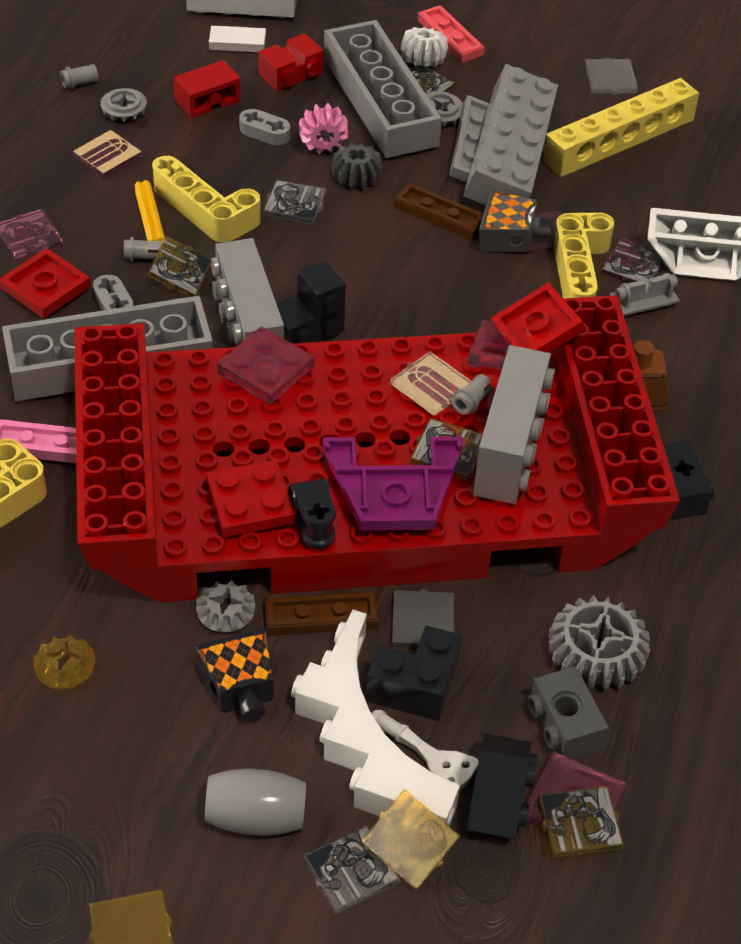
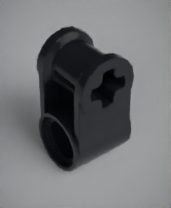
[288,478,336,549]

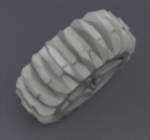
[548,595,650,692]

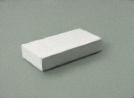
[209,26,266,53]

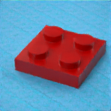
[0,248,91,319]
[491,282,586,353]
[206,460,296,537]

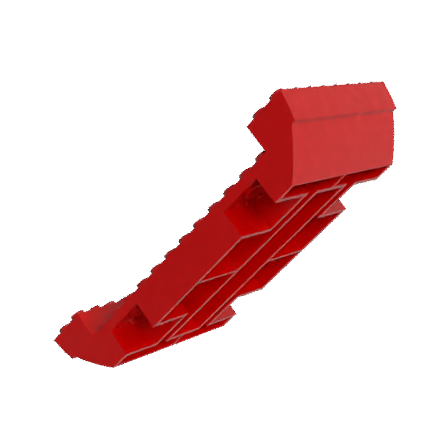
[74,295,680,603]

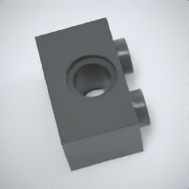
[528,666,609,762]

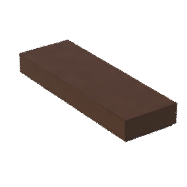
[394,183,484,240]
[265,591,379,636]

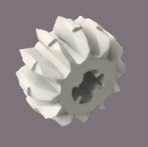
[401,27,448,68]

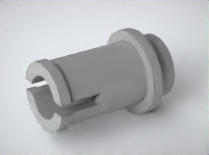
[60,64,98,89]
[123,237,162,262]
[452,374,494,414]

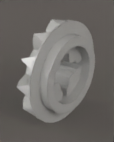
[101,88,147,122]
[426,91,463,127]
[196,580,255,632]

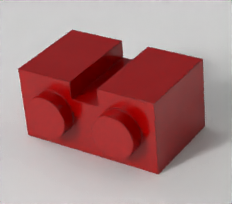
[258,33,324,91]
[173,60,241,118]

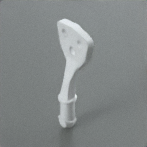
[371,710,479,791]

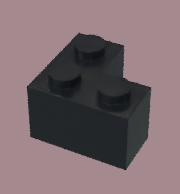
[277,261,346,344]
[366,625,462,721]
[467,733,538,839]

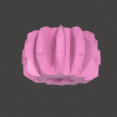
[299,103,348,154]

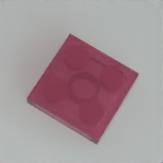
[217,326,315,404]

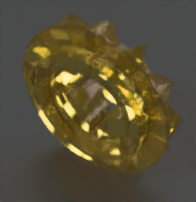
[33,633,95,689]

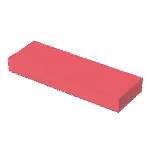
[417,5,485,63]

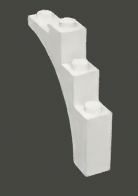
[291,609,460,834]

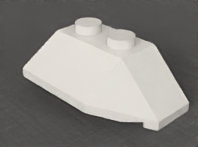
[647,208,741,282]

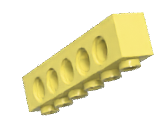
[542,78,699,178]

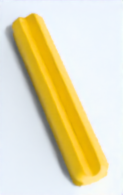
[134,180,165,247]

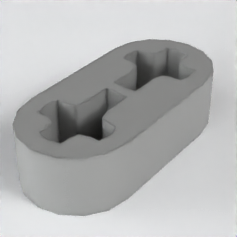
[239,109,290,146]
[93,274,134,311]

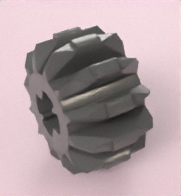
[332,143,382,190]

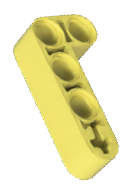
[152,156,261,243]
[553,213,614,298]
[0,438,47,528]

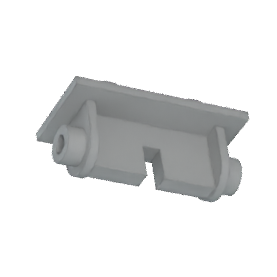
[609,273,680,316]

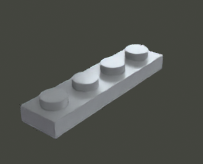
[449,95,489,182]

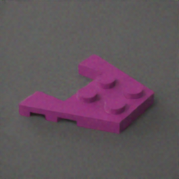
[323,437,463,530]

